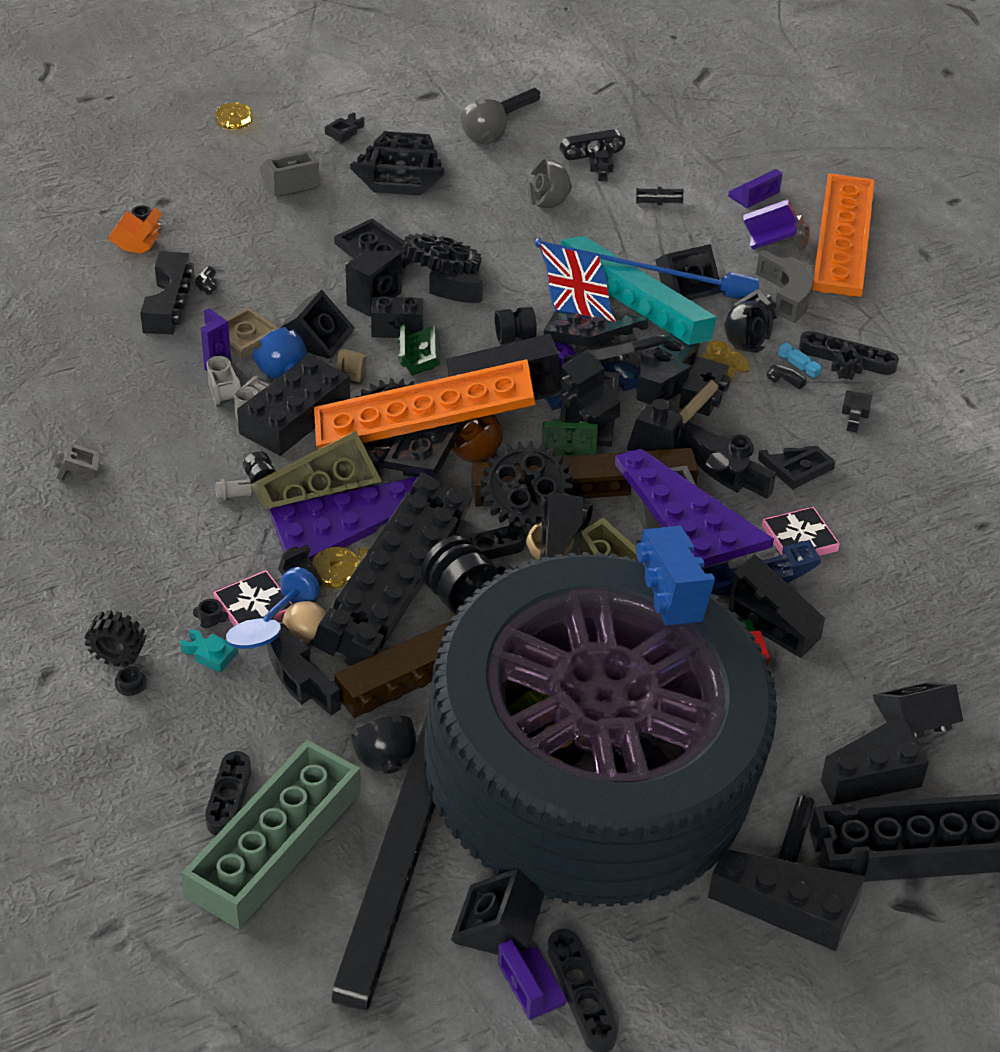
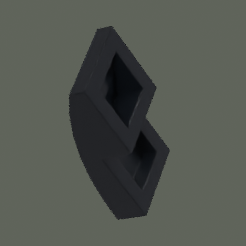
[429,269,483,303]

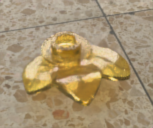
[701,340,749,383]

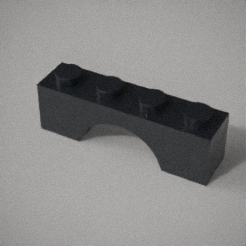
[140,251,194,335]

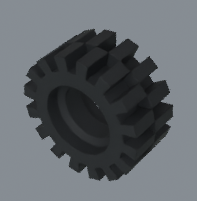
[84,610,146,667]

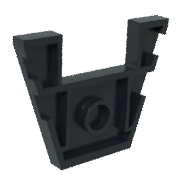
[544,311,648,347]

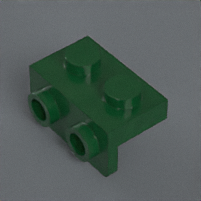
[398,324,440,376]
[542,420,598,457]

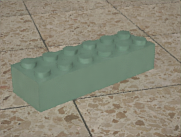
[181,740,361,929]

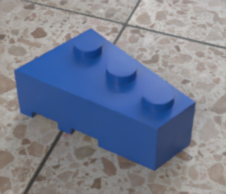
[636,526,715,626]

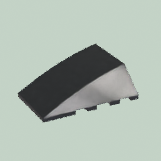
[350,131,445,195]

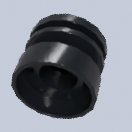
[421,536,500,614]

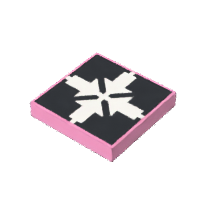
[762,507,840,556]
[213,570,292,626]

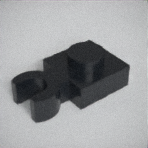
[325,112,365,143]

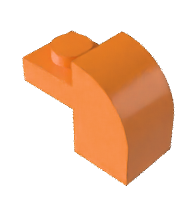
[107,207,163,253]

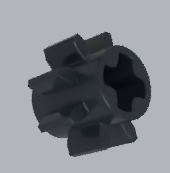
[831,347,864,380]

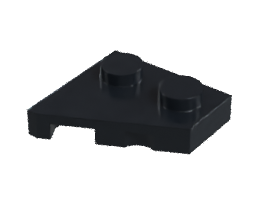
[758,446,836,490]

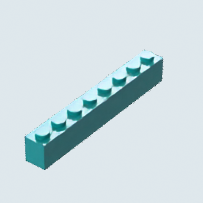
[561,236,717,345]

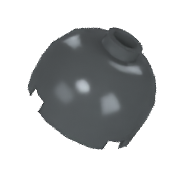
[461,99,507,144]
[528,159,572,207]

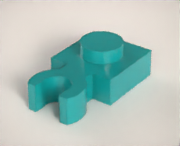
[180,629,238,673]

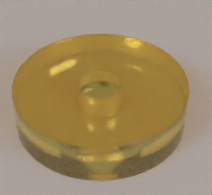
[215,102,252,130]
[312,547,359,588]

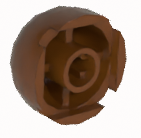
[452,415,503,463]

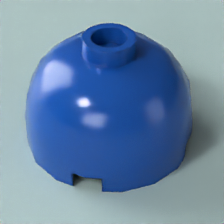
[253,327,307,380]

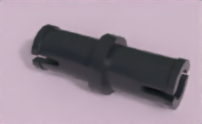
[636,186,684,205]

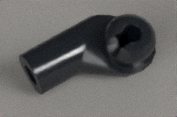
[195,266,217,295]
[766,364,807,389]

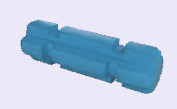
[778,342,823,378]

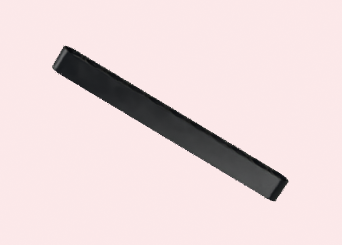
[332,712,435,1011]

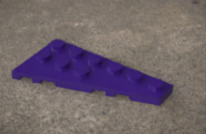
[615,449,774,568]
[270,476,434,563]

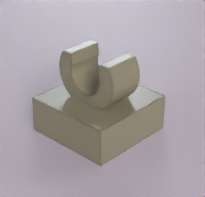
[336,349,367,383]

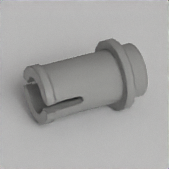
[215,479,251,501]

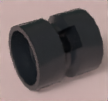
[494,306,537,343]

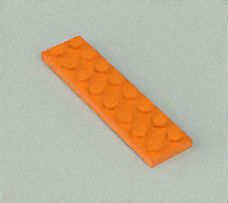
[812,173,875,297]
[314,359,536,449]

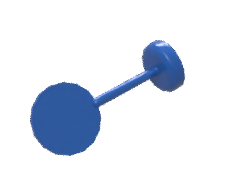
[226,567,320,649]

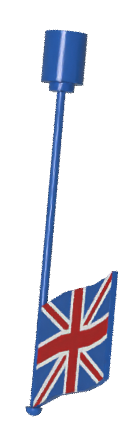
[535,238,759,322]

